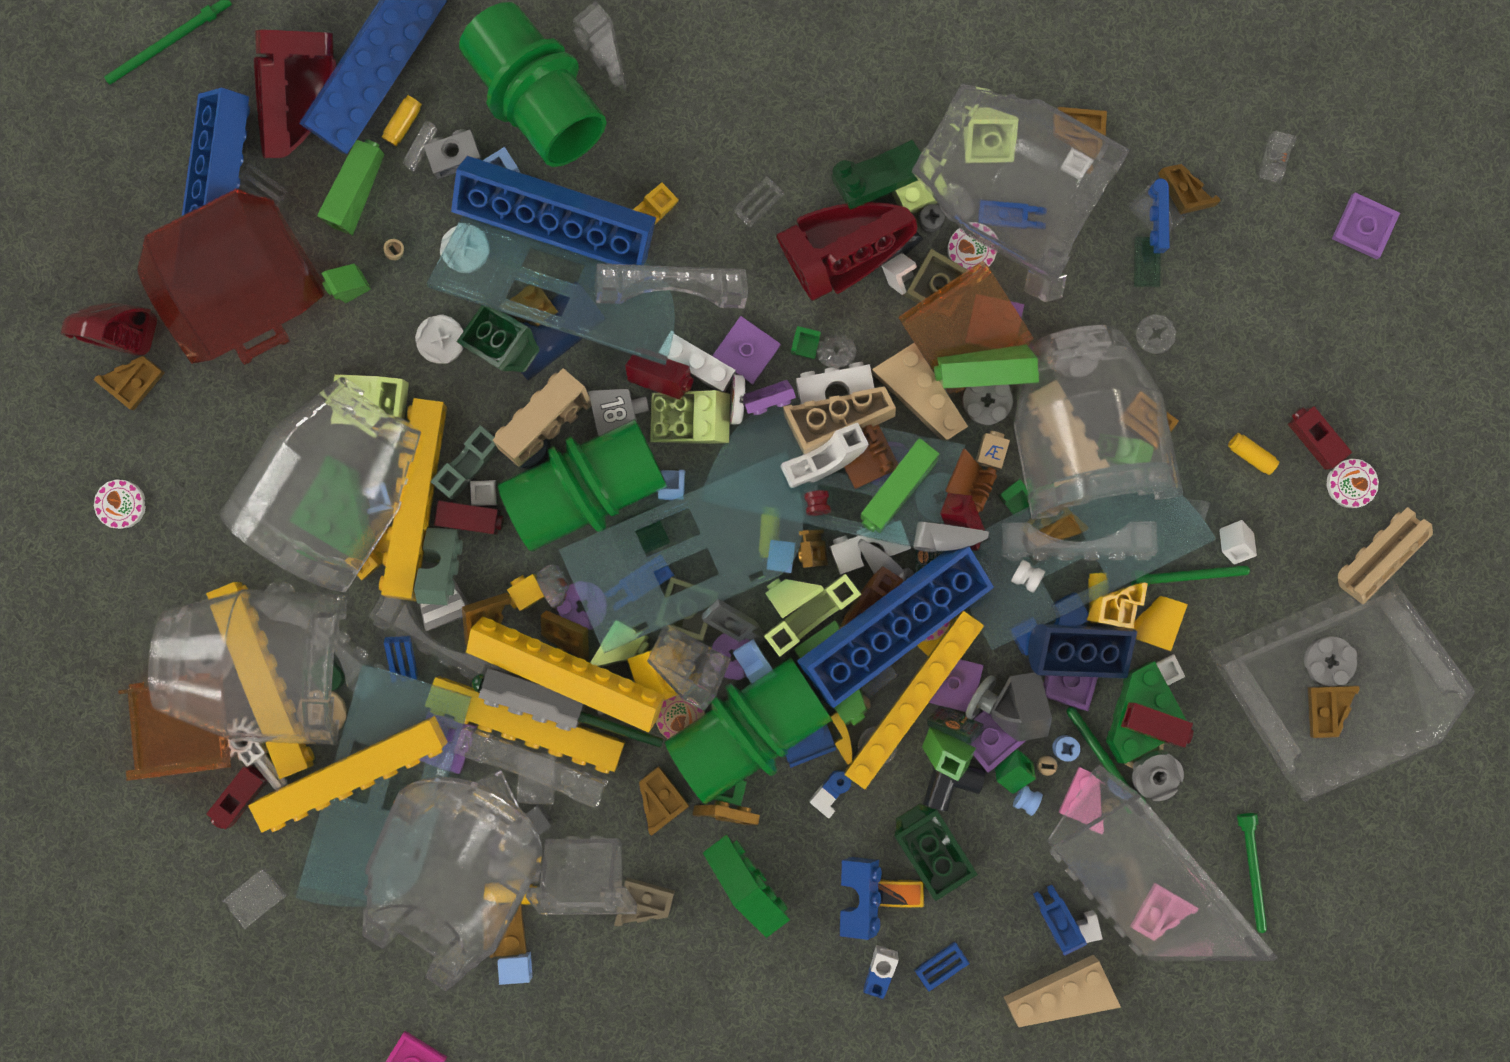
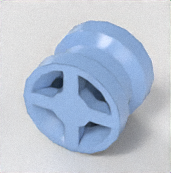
[1052,735,1080,761]
[1013,785,1043,816]

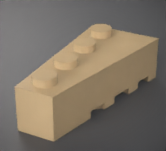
[1004,955,1121,1027]

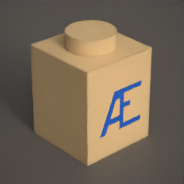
[975,431,1010,470]

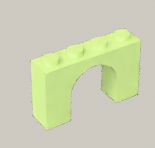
[764,574,861,657]

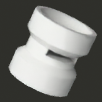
[1011,560,1046,593]

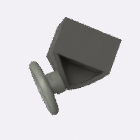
[966,672,1052,742]

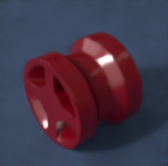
[804,490,831,516]

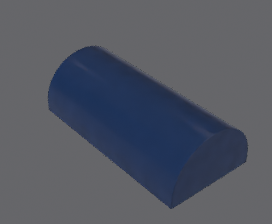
[521,281,606,381]
[1028,624,1138,678]

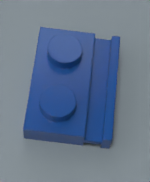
[786,724,837,768]

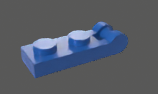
[1148,179,1170,253]

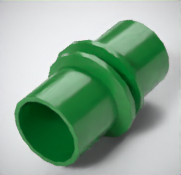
[459,2,607,167]
[498,419,667,552]
[664,657,832,805]

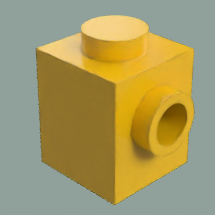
[507,574,548,611]

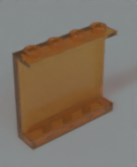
[899,261,1034,395]
[118,673,231,781]

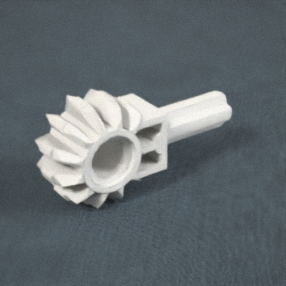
[221,718,287,790]

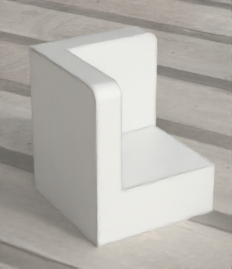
[881,253,917,295]
[1220,520,1257,564]

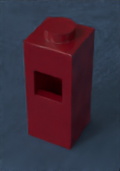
[625,348,693,400]
[1288,406,1352,470]
[940,493,985,551]
[434,501,504,535]
[1121,703,1194,748]
[206,765,268,830]

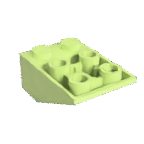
[329,375,409,431]
[650,390,730,444]

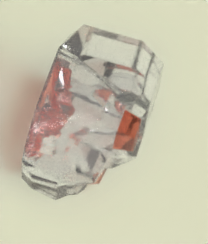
[536,565,569,608]

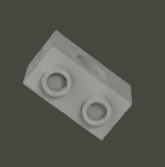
[424,129,483,179]

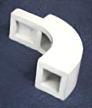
[780,423,869,488]

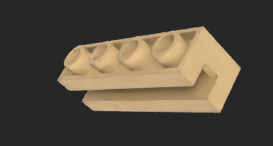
[1337,507,1433,605]

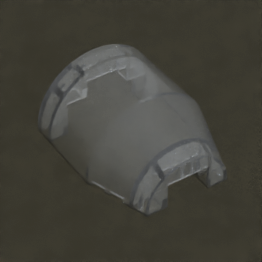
[912,84,1130,284]
[1014,325,1183,520]
[220,377,421,592]
[148,589,347,745]
[362,777,542,991]

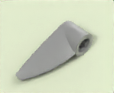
[913,522,989,552]
[858,539,914,583]

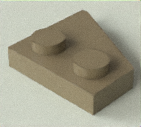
[614,877,675,926]

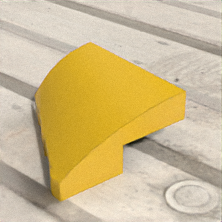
[1087,582,1148,628]
[1133,596,1188,651]

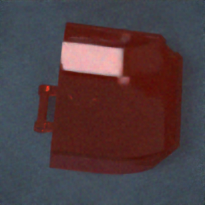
[137,188,325,365]

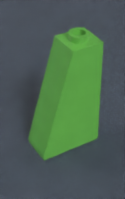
[317,139,385,236]
[934,344,1039,388]
[861,438,940,534]
[794,621,868,726]

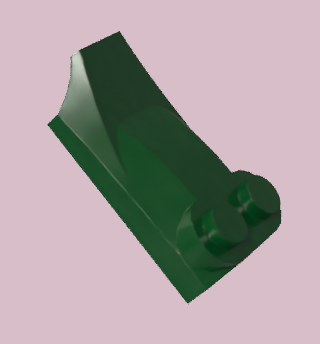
[831,140,923,210]
[456,302,539,372]
[894,803,978,901]

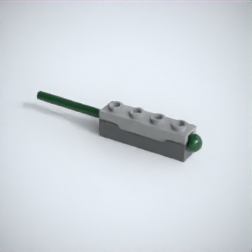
[472,667,664,748]

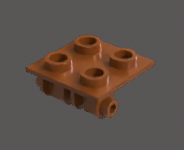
[844,424,899,489]
[945,449,997,513]

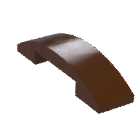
[838,566,903,630]

